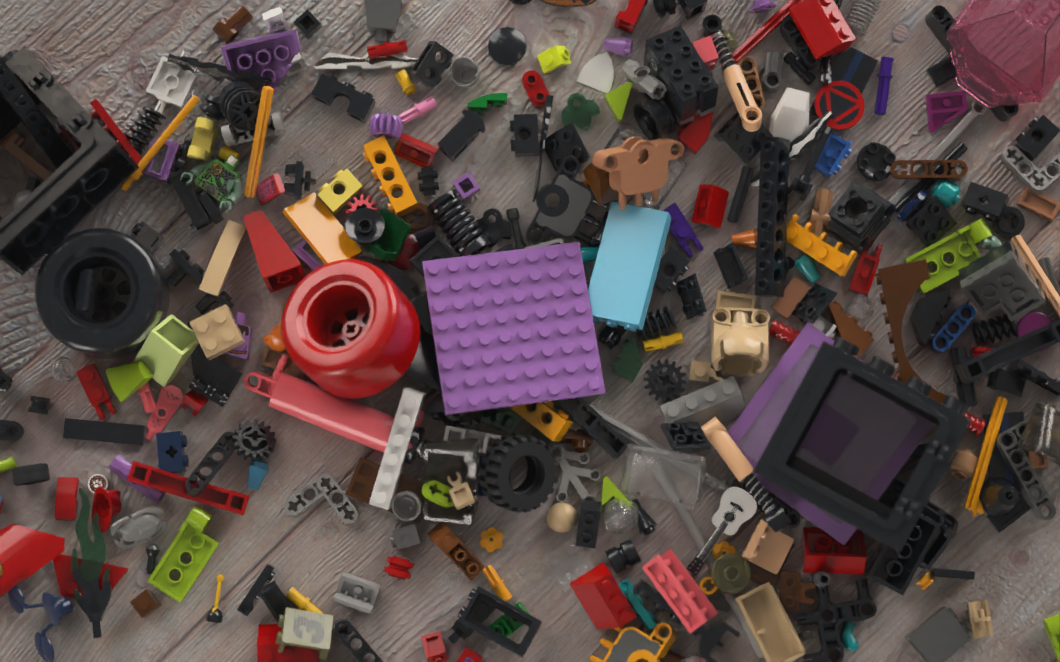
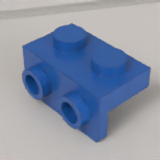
[814,132,853,178]

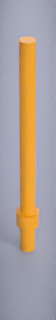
[120,95,200,191]

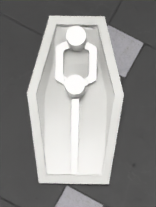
[769,87,810,160]

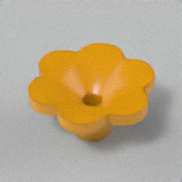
[479,527,504,552]
[712,541,735,560]

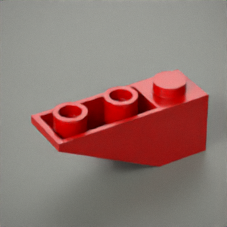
[677,112,713,155]

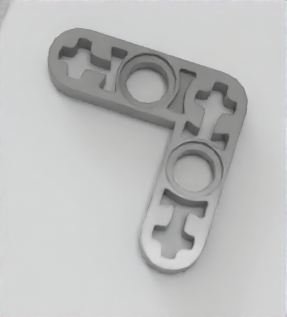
[1001,146,1060,194]
[284,474,359,524]

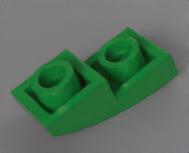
[467,93,507,114]
[488,602,529,637]

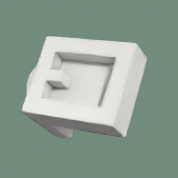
[810,315,837,339]

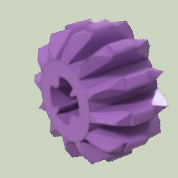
[369,113,403,139]

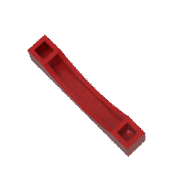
[126,461,250,515]

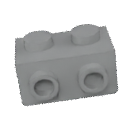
[333,572,381,614]

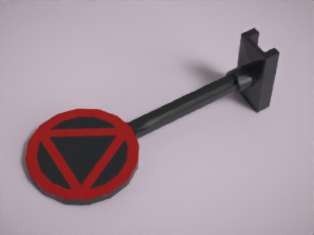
[788,80,865,201]

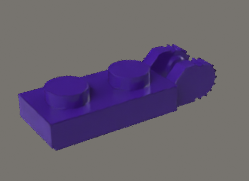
[662,203,704,258]

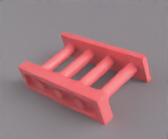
[642,548,718,633]

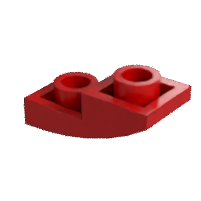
[55,477,79,521]

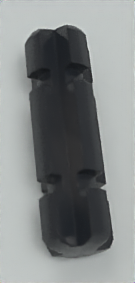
[783,52,816,85]
[819,55,832,86]

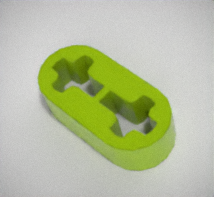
[422,480,455,508]

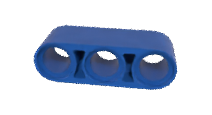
[929,304,976,353]

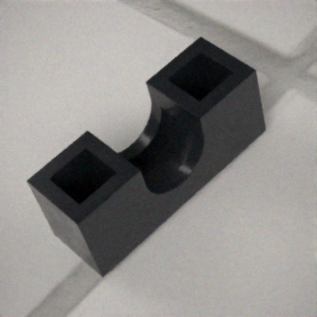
[311,73,375,124]

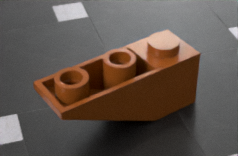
[827,301,874,358]
[427,520,485,581]

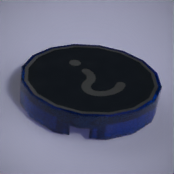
[897,190,930,223]

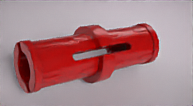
[367,40,408,59]

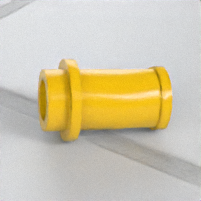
[395,70,417,96]

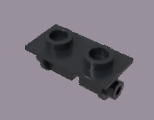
[598,325,626,350]

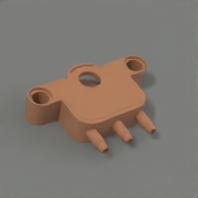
[592,137,684,210]

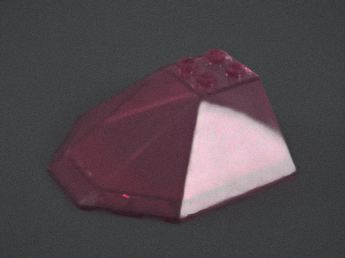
[946,0,1060,108]

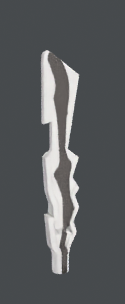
[314,52,418,70]

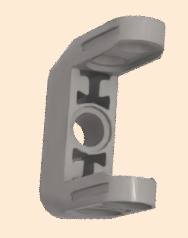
[221,112,286,146]

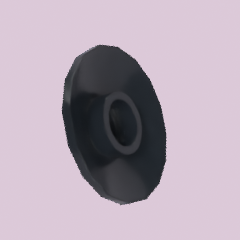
[345,208,385,244]

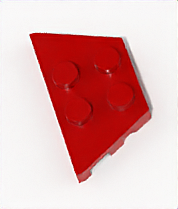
[53,554,129,599]

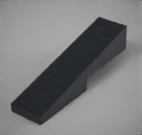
[559,397,630,459]

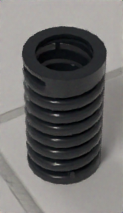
[427,189,491,257]

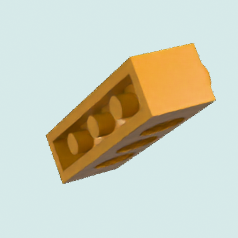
[362,135,420,218]
[509,401,573,442]

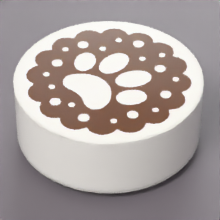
[88,474,109,493]

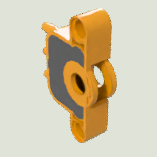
[589,623,677,662]

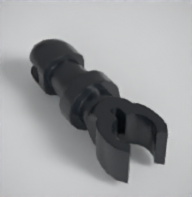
[175,134,193,170]

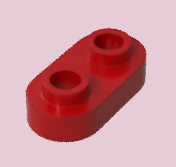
[522,71,549,109]

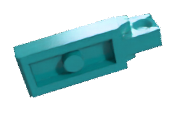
[618,578,657,630]

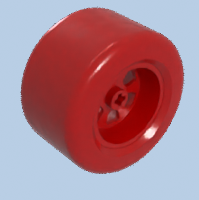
[281,259,420,398]

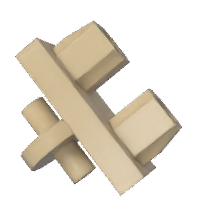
[967,600,994,639]

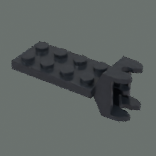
[637,579,740,662]

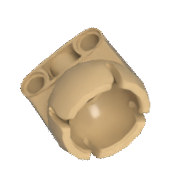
[711,308,770,378]

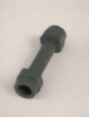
[506,208,526,250]

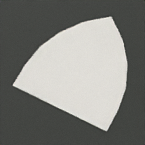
[577,52,614,93]

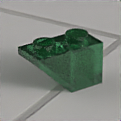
[610,336,643,383]

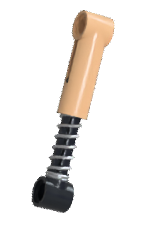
[702,14,762,132]
[701,416,792,533]

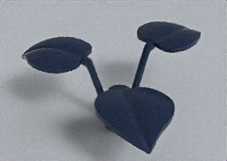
[8,586,73,662]

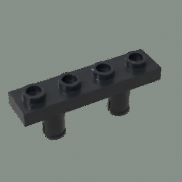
[167,249,234,314]

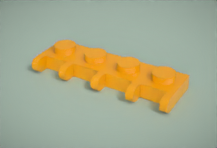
[786,214,857,277]

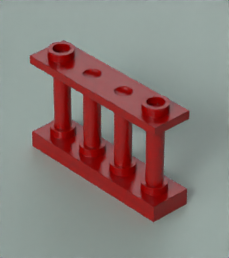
[58,99,142,164]

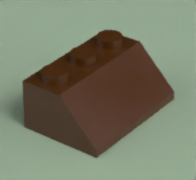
[582,150,639,206]

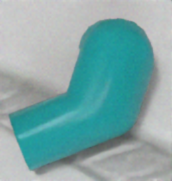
[840,621,859,651]

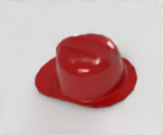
[91,486,122,533]

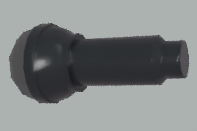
[146,543,160,574]

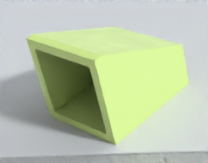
[134,314,199,387]

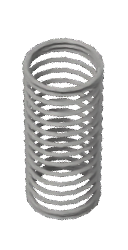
[845,0,881,36]

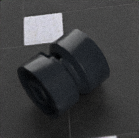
[605,539,642,574]

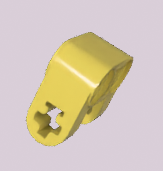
[187,117,218,162]

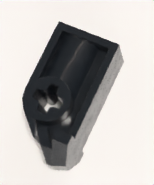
[438,109,486,162]

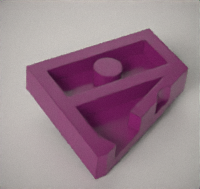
[925,91,967,133]

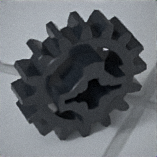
[643,359,687,403]
[232,419,276,462]

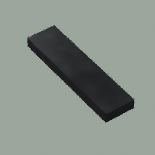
[63,418,145,446]

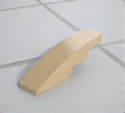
[199,220,246,297]

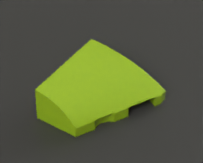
[106,360,154,402]

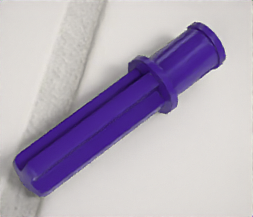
[874,57,894,116]

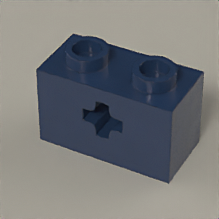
[156,431,189,473]

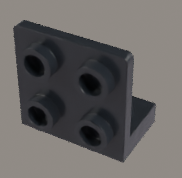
[714,111,773,163]

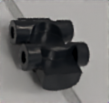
[418,167,439,196]

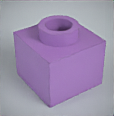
[453,172,480,201]

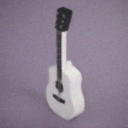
[686,487,757,576]

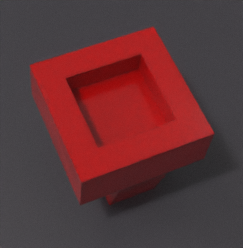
[182,390,209,416]

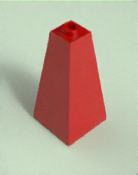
[243,210,306,293]

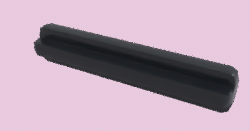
[727,166,754,223]

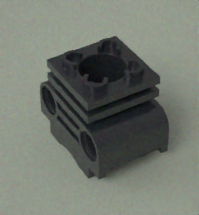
[826,183,896,256]

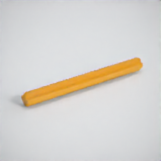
[244,86,274,198]
[964,396,1008,511]

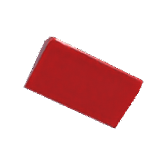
[394,133,438,168]

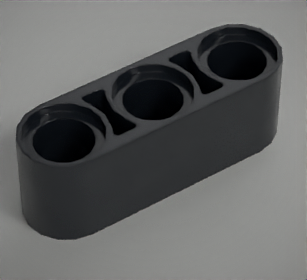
[780,16,821,70]

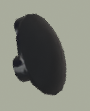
[488,27,527,65]
[857,142,896,181]

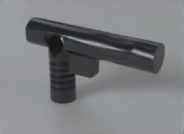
[588,211,609,247]

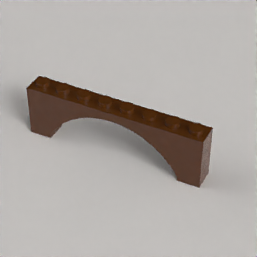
[875,259,955,403]

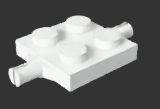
[146,51,198,114]

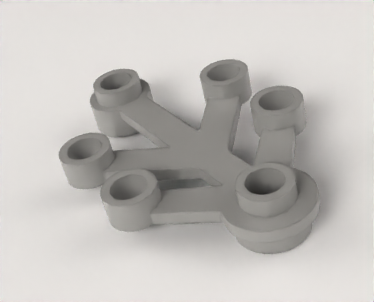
[549,443,601,503]

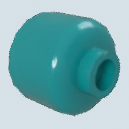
[931,179,961,208]

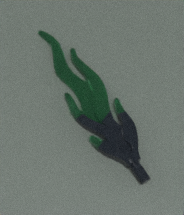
[71,488,112,638]

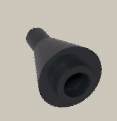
[630,499,657,535]

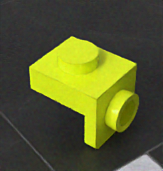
[537,46,571,73]

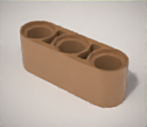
[738,57,765,111]

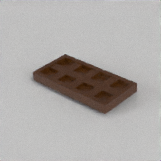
[346,457,433,524]

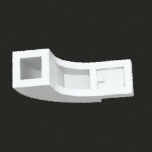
[262,7,306,76]

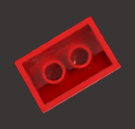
[788,0,856,59]
[802,527,866,575]
[569,562,637,629]
[257,624,320,662]

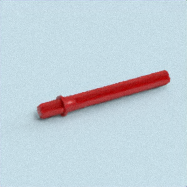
[731,0,802,63]

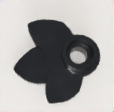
[473,208,512,248]

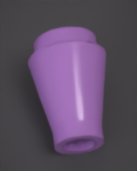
[603,37,633,57]

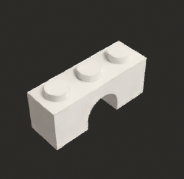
[443,425,502,453]

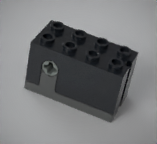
[643,25,718,126]

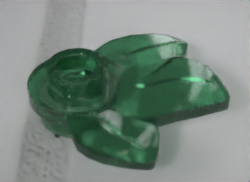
[562,93,600,131]

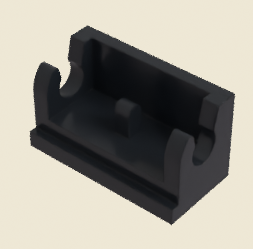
[713,243,748,289]

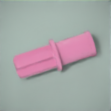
[399,96,438,124]

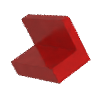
[691,184,729,229]

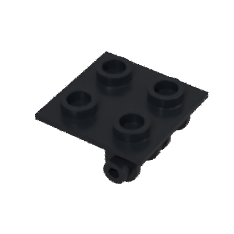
[544,122,590,172]
[905,195,957,247]
[677,273,707,320]
[791,283,838,324]
[188,358,243,407]

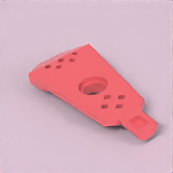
[145,384,184,441]

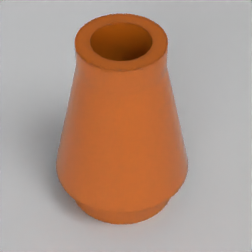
[732,229,757,248]

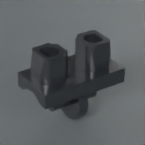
[284,161,316,200]

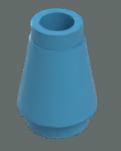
[247,459,269,490]

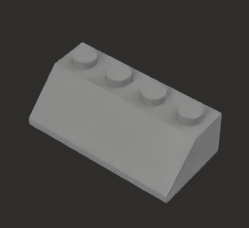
[659,375,745,427]

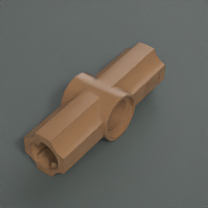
[808,189,834,237]

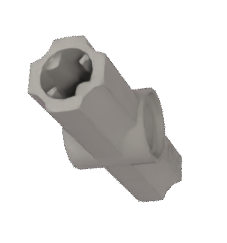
[622,59,667,100]

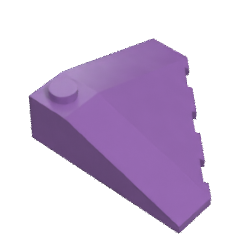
[221,29,301,111]

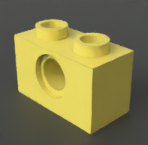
[318,169,364,215]

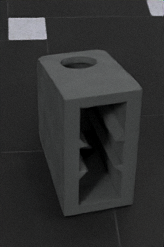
[364,0,403,43]

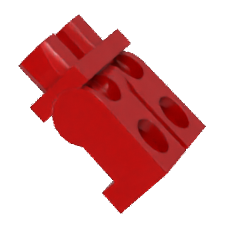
[614,0,649,35]

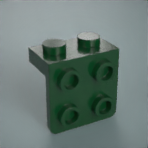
[358,209,411,262]

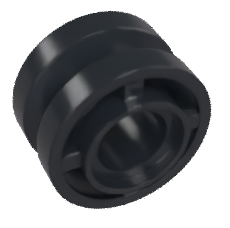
[653,0,676,18]
[200,94,226,121]

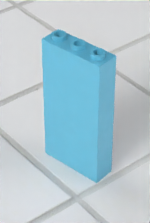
[588,201,672,331]

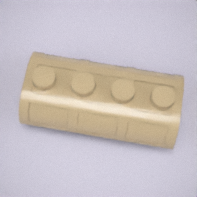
[734,582,805,662]

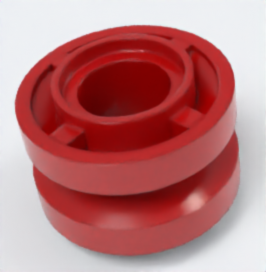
[383,556,414,580]

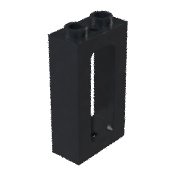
[457,586,542,658]

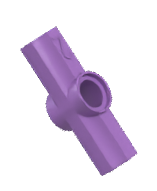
[108,454,165,504]

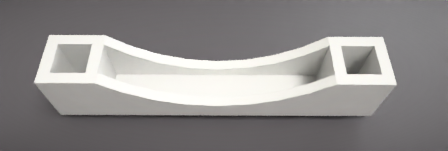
[369,387,426,510]

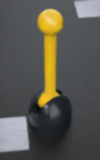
[206,574,224,623]

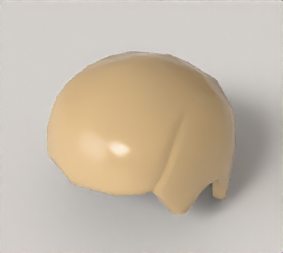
[546,503,578,532]

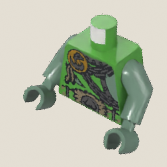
[180,154,242,215]

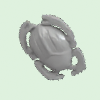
[111,506,168,549]

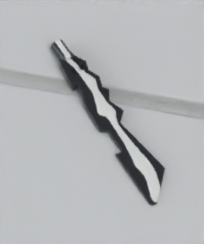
[750,110,834,186]

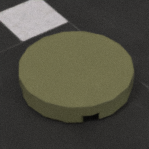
[712,554,751,593]

